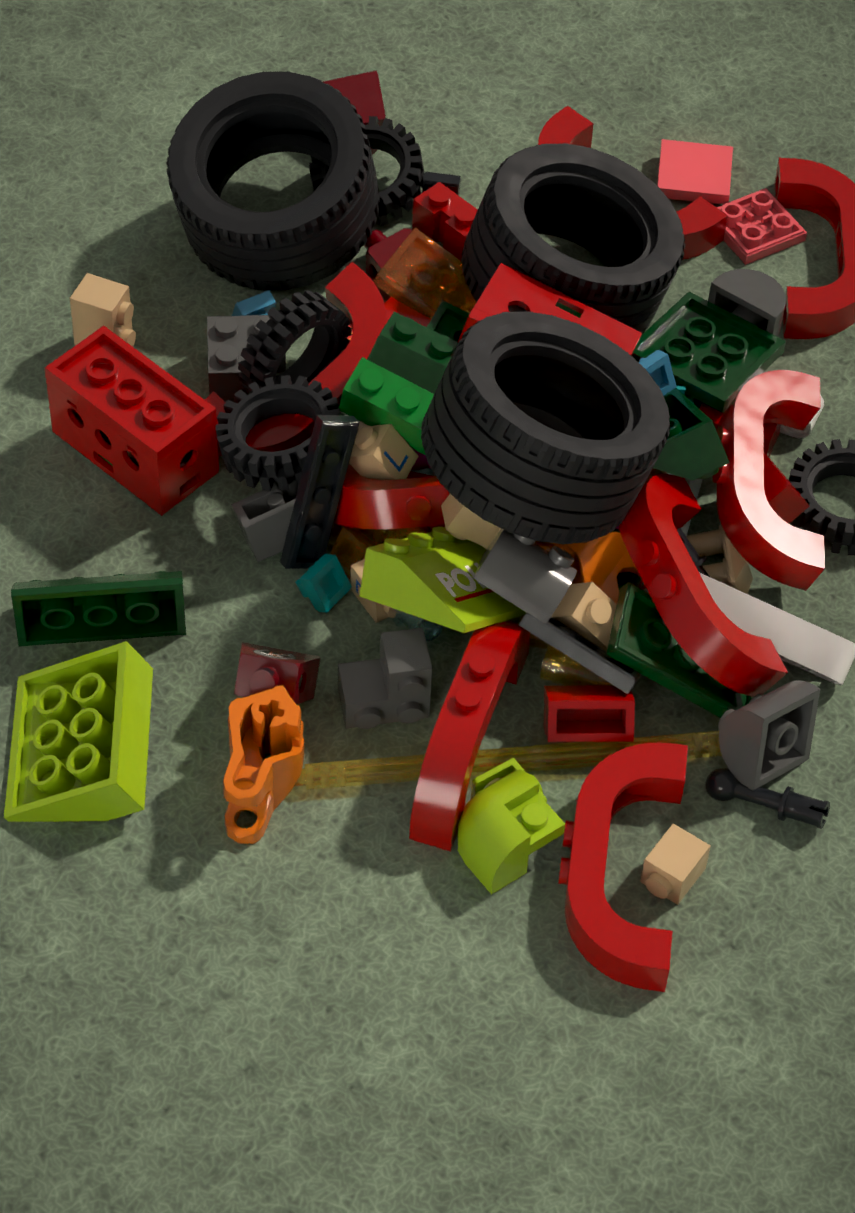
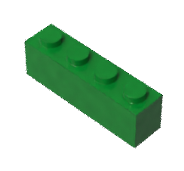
[339,357,434,455]

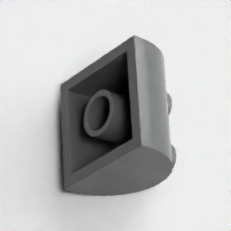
[708,269,786,337]
[473,529,577,625]
[718,680,820,791]

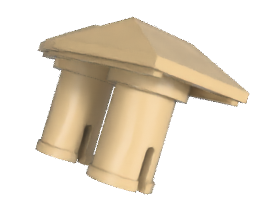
[686,525,753,594]

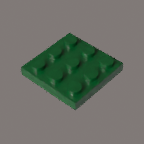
[631,291,786,413]

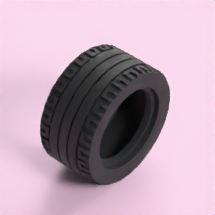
[166,71,380,291]
[461,143,685,334]
[421,311,670,544]

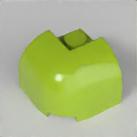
[457,770,565,895]

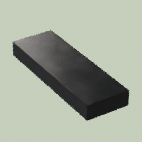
[519,613,642,694]

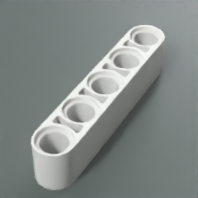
[699,572,855,685]

